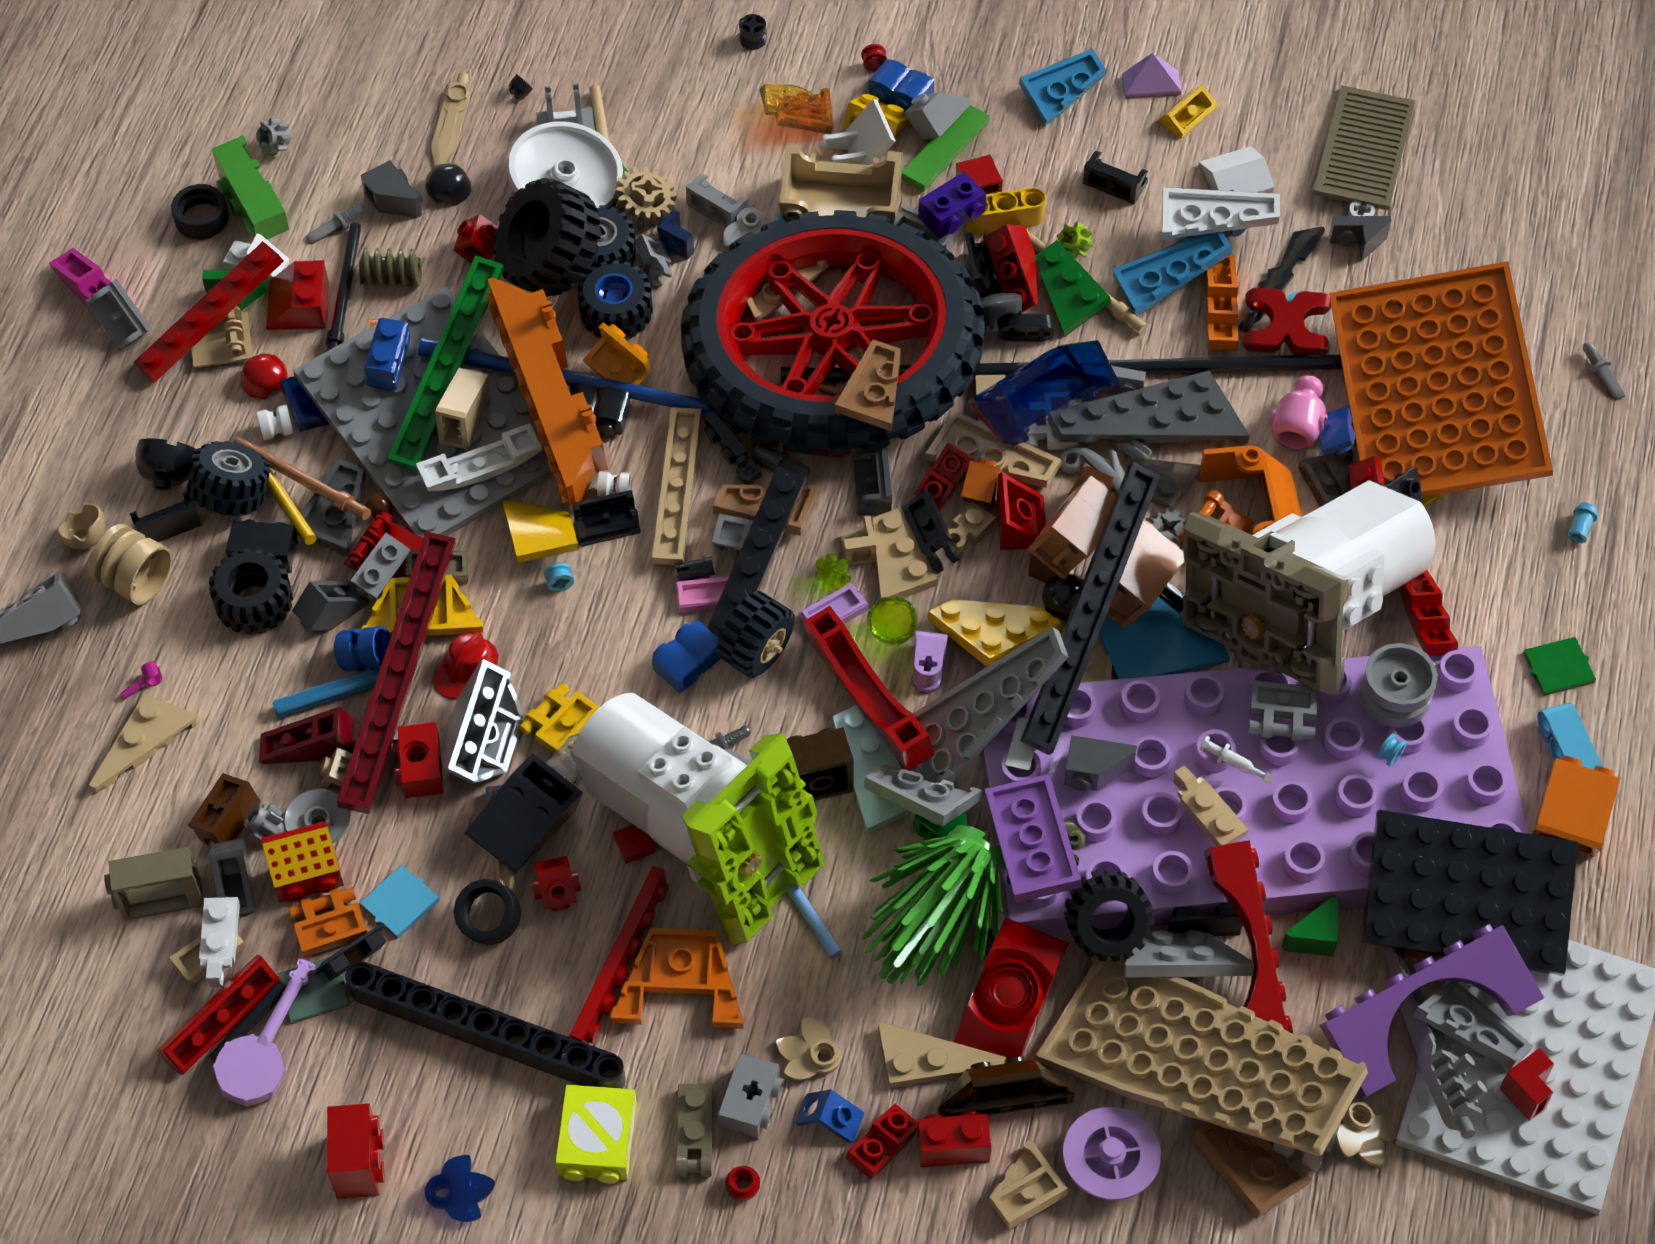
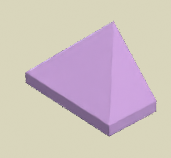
[1122,53,1181,98]

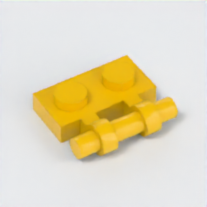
[519,682,600,757]

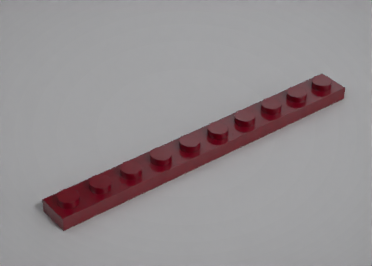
[337,531,456,814]

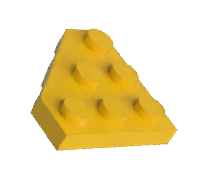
[928,599,1062,667]

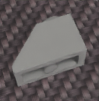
[904,93,972,140]

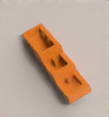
[1205,255,1239,351]

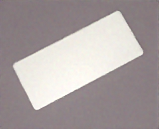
[1006,717,1035,770]

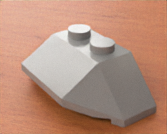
[440,659,523,784]

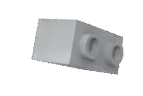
[718,1053,784,1139]

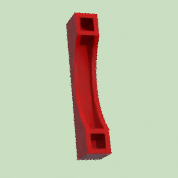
[803,606,935,771]
[1204,840,1293,1034]

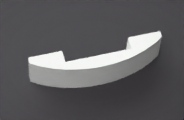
[416,423,542,491]

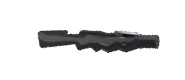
[1239,227,1325,333]

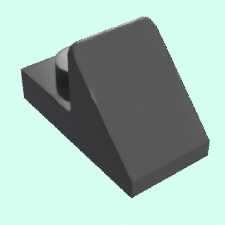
[1329,216,1391,260]

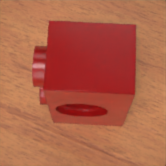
[393,722,444,798]

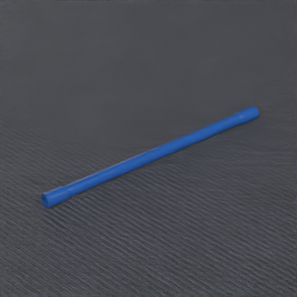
[418,338,720,417]

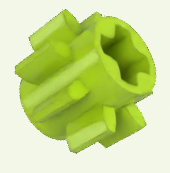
[1056,221,1094,258]

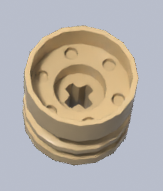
[88,523,173,605]

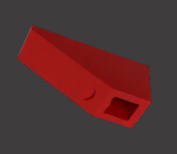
[984,224,1038,313]

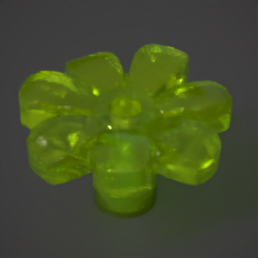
[815,553,851,591]

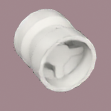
[257,405,294,441]
[597,471,631,497]

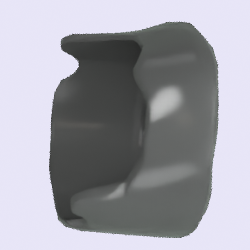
[981,293,1022,330]

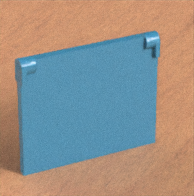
[1099,592,1230,679]

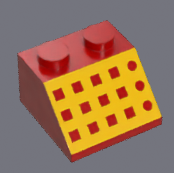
[261,821,344,903]

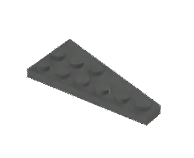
[1047,371,1250,444]

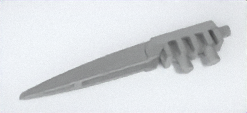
[1384,947,1487,1139]

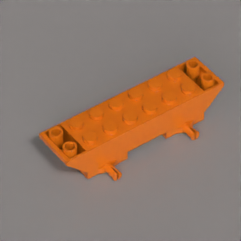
[485,278,608,512]

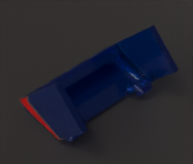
[968,340,1120,446]

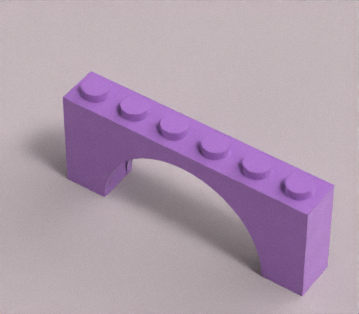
[1319,924,1545,1098]

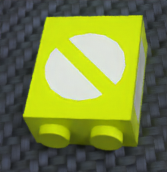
[556,1085,637,1184]

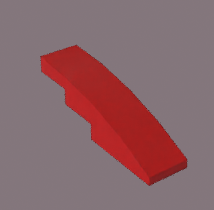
[1399,570,1458,656]

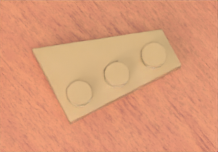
[872,508,938,606]

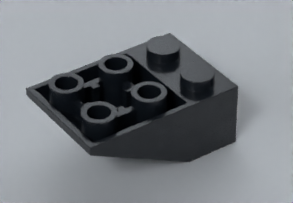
[464,753,583,874]

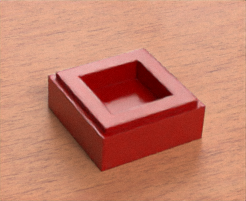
[613,824,656,864]

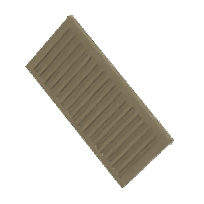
[1312,85,1415,210]

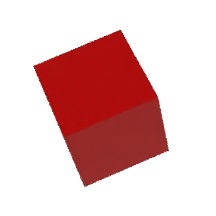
[956,154,1003,194]
[1500,1048,1554,1121]

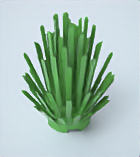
[863,825,1006,986]

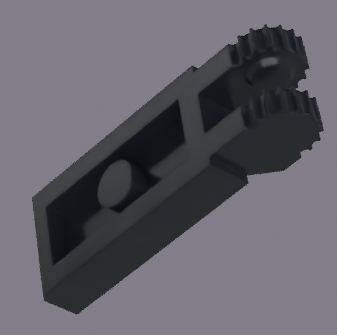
[901,490,960,574]

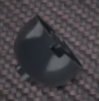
[135,438,196,490]

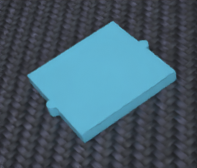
[360,865,440,938]

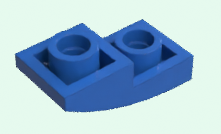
[1320,405,1356,456]

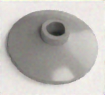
[284,789,350,843]

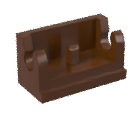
[188,773,261,845]

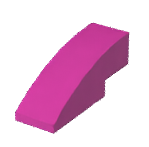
[49,248,111,309]

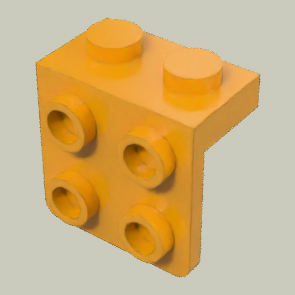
[583,322,652,386]

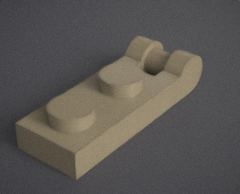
[676,1084,713,1177]

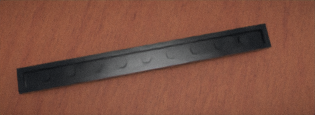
[1020,462,1160,755]

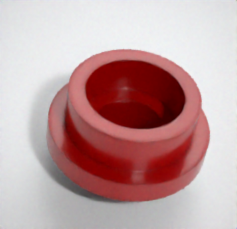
[725,1166,760,1201]

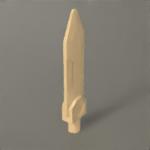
[431,72,471,166]

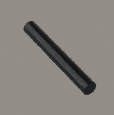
[209,980,286,1062]

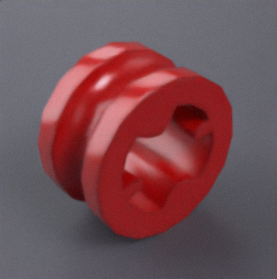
[861,44,887,71]

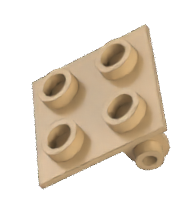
[192,306,253,368]

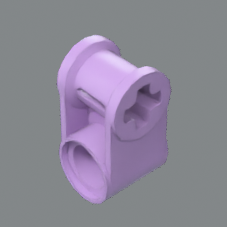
[913,631,948,693]

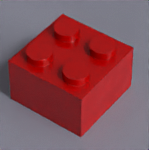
[327,1103,385,1199]

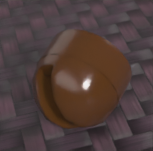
[365,492,392,518]

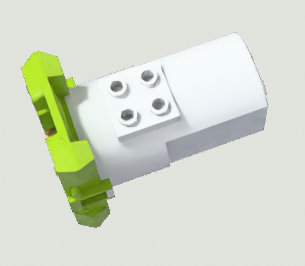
[571,693,826,944]

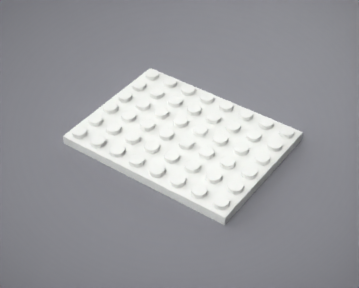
[1395,940,1655,1215]

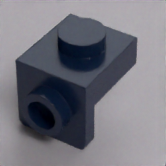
[657,209,694,260]

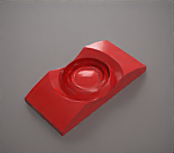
[954,918,1069,1059]

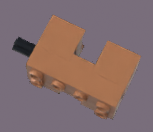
[1027,475,1184,628]

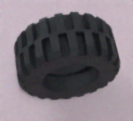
[493,178,601,297]

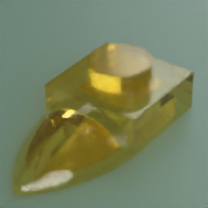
[759,84,817,115]

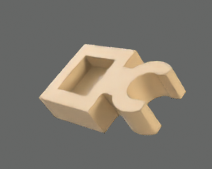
[948,501,996,554]

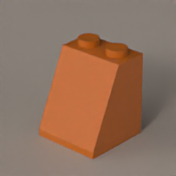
[1531,756,1621,856]

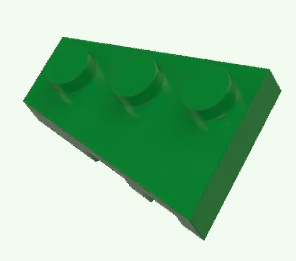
[1035,240,1111,337]

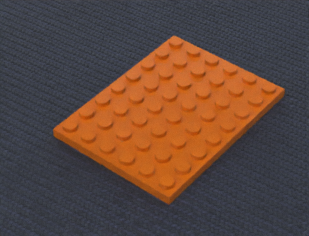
[1329,261,1553,497]

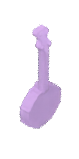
[213,959,315,1107]

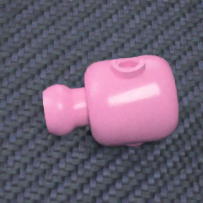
[1270,375,1328,450]

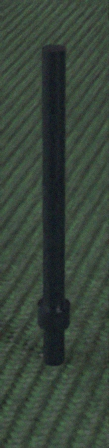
[325,223,361,351]

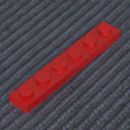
[134,241,284,383]
[569,865,669,1044]

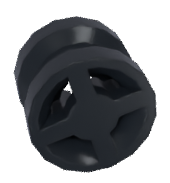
[739,14,767,50]

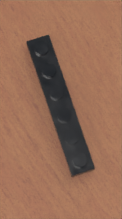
[707,466,806,638]

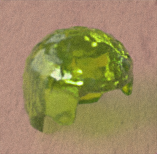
[867,597,918,646]

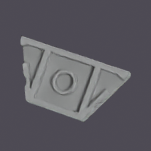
[1124,930,1254,978]

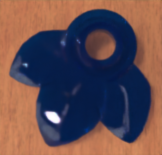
[425,1155,495,1222]

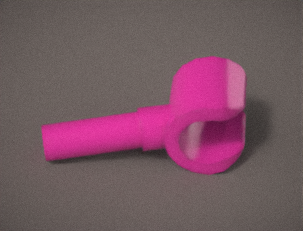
[121,661,162,699]

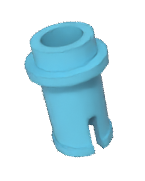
[1567,502,1598,543]

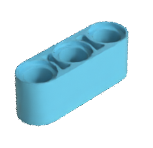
[1537,703,1603,770]

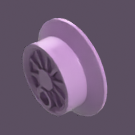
[1063,1107,1161,1200]

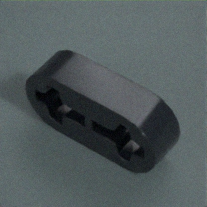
[998,314,1055,342]

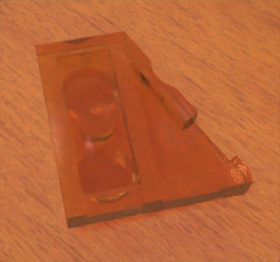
[775,88,834,134]

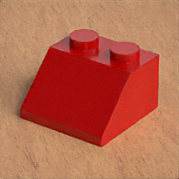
[266,260,329,330]

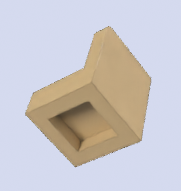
[840,516,876,566]

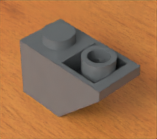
[360,160,423,218]

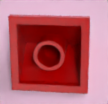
[996,472,1046,550]

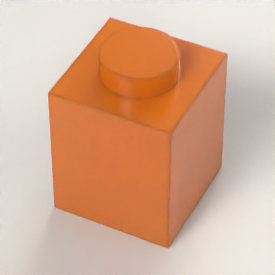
[961,458,1002,508]

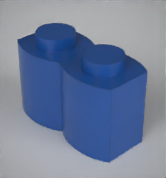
[869,59,934,112]
[652,620,720,693]

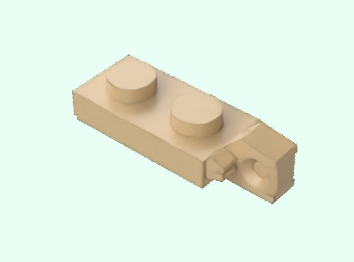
[1172,765,1249,846]

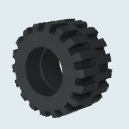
[209,548,293,634]
[1064,869,1155,962]

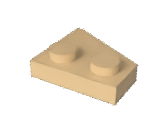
[990,1139,1068,1230]

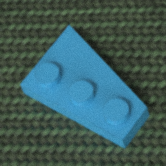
[1019,49,1106,127]

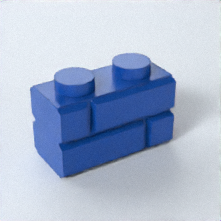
[364,318,410,391]

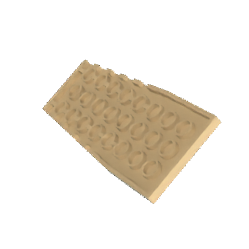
[1036,956,1368,1156]

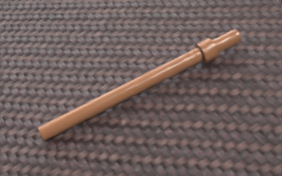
[233,436,371,520]

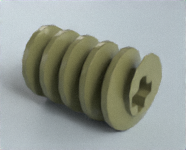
[359,248,422,286]

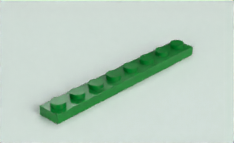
[388,255,504,473]

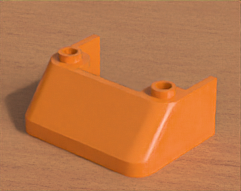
[1198,445,1302,535]

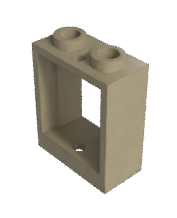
[104,846,204,921]

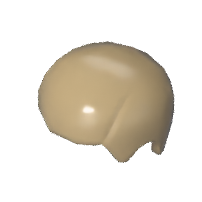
[58,503,106,550]

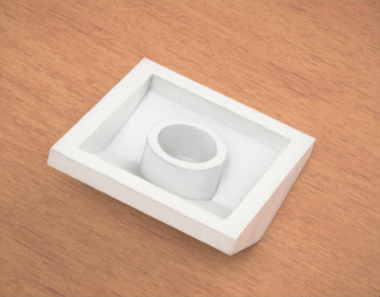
[1199,146,1275,193]

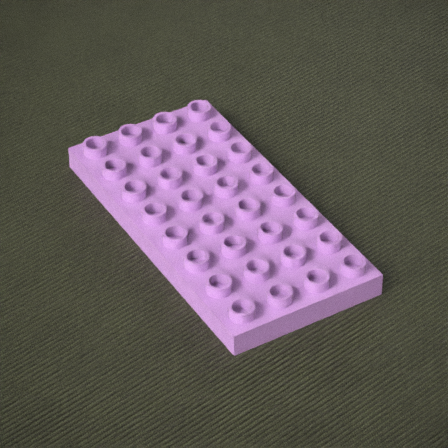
[980,646,1530,936]

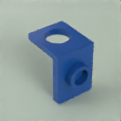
[795,1089,864,1143]

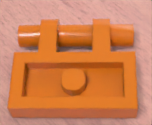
[288,887,367,958]

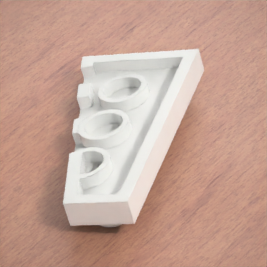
[1161,187,1280,240]

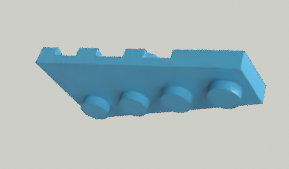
[1112,232,1232,316]

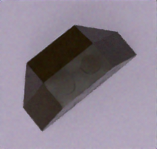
[936,1057,1075,1117]

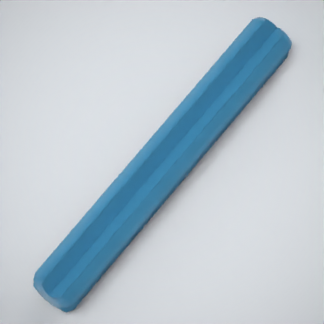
[273,667,381,718]

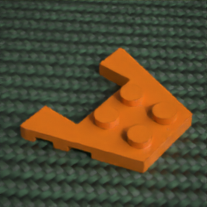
[610,927,744,1029]

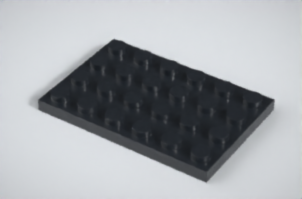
[1361,810,1578,976]

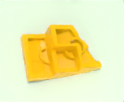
[502,500,579,563]

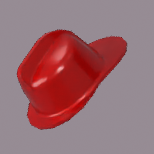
[433,632,499,699]

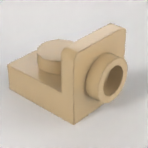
[318,748,352,789]

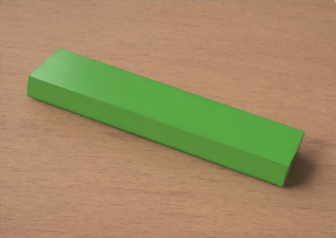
[901,105,990,192]

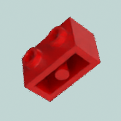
[917,1111,991,1168]

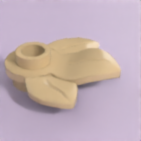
[776,1016,841,1080]
[1336,1102,1397,1167]

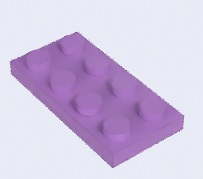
[985,774,1082,903]

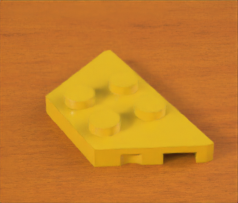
[361,575,483,636]

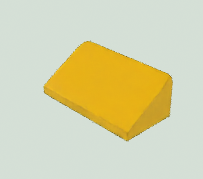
[1157,84,1218,138]

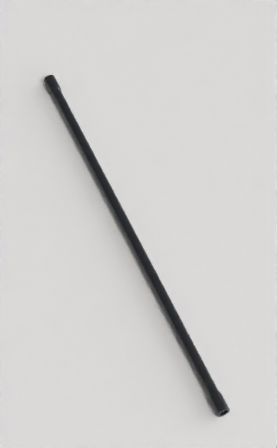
[781,354,1342,385]

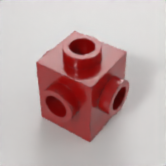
[453,214,498,264]
[532,856,581,911]

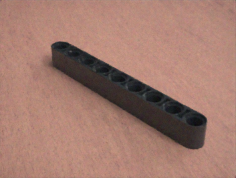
[345,961,626,1089]

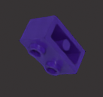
[918,171,986,239]

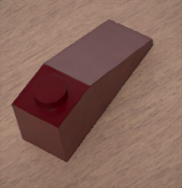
[259,707,362,764]

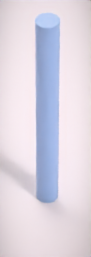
[787,884,842,959]

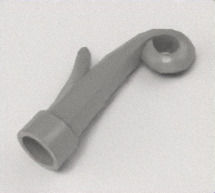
[1059,446,1125,495]

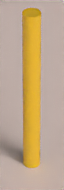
[267,467,317,545]

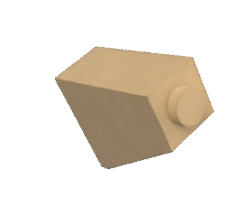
[435,368,490,450]

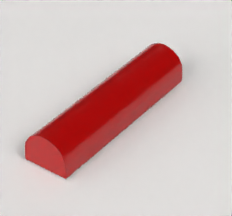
[157,955,281,1075]

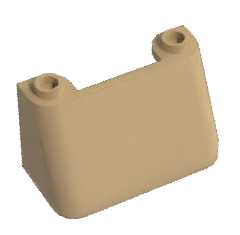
[779,143,902,222]

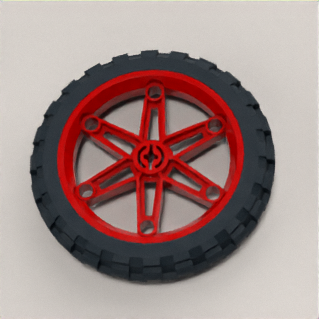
[680,210,985,456]

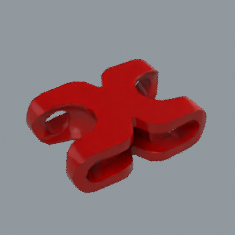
[1242,288,1331,355]

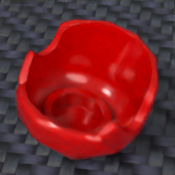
[241,353,288,400]

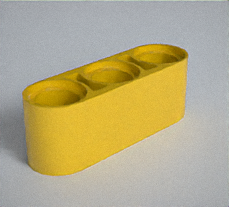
[963,188,1046,234]

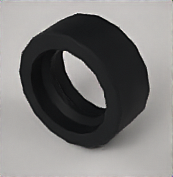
[171,184,229,240]
[453,879,521,945]

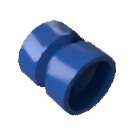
[334,626,391,671]

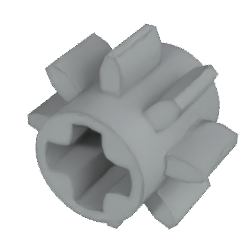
[256,118,292,154]
[244,803,285,845]

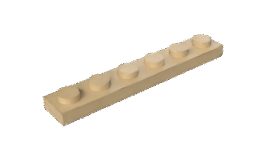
[652,407,702,566]

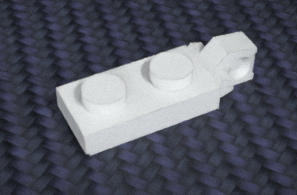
[199,897,240,987]

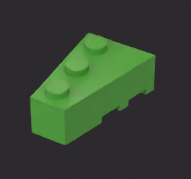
[212,135,289,240]

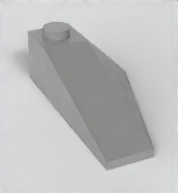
[0,570,81,644]

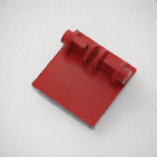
[344,512,423,578]

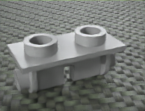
[350,533,411,599]

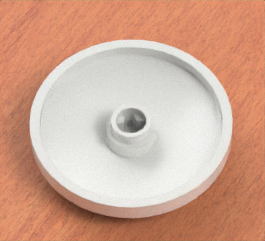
[508,122,623,209]

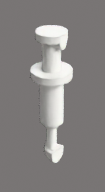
[1199,736,1273,783]

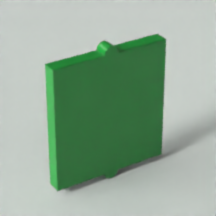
[1523,637,1596,696]

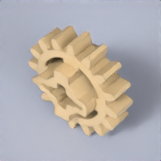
[614,166,677,225]

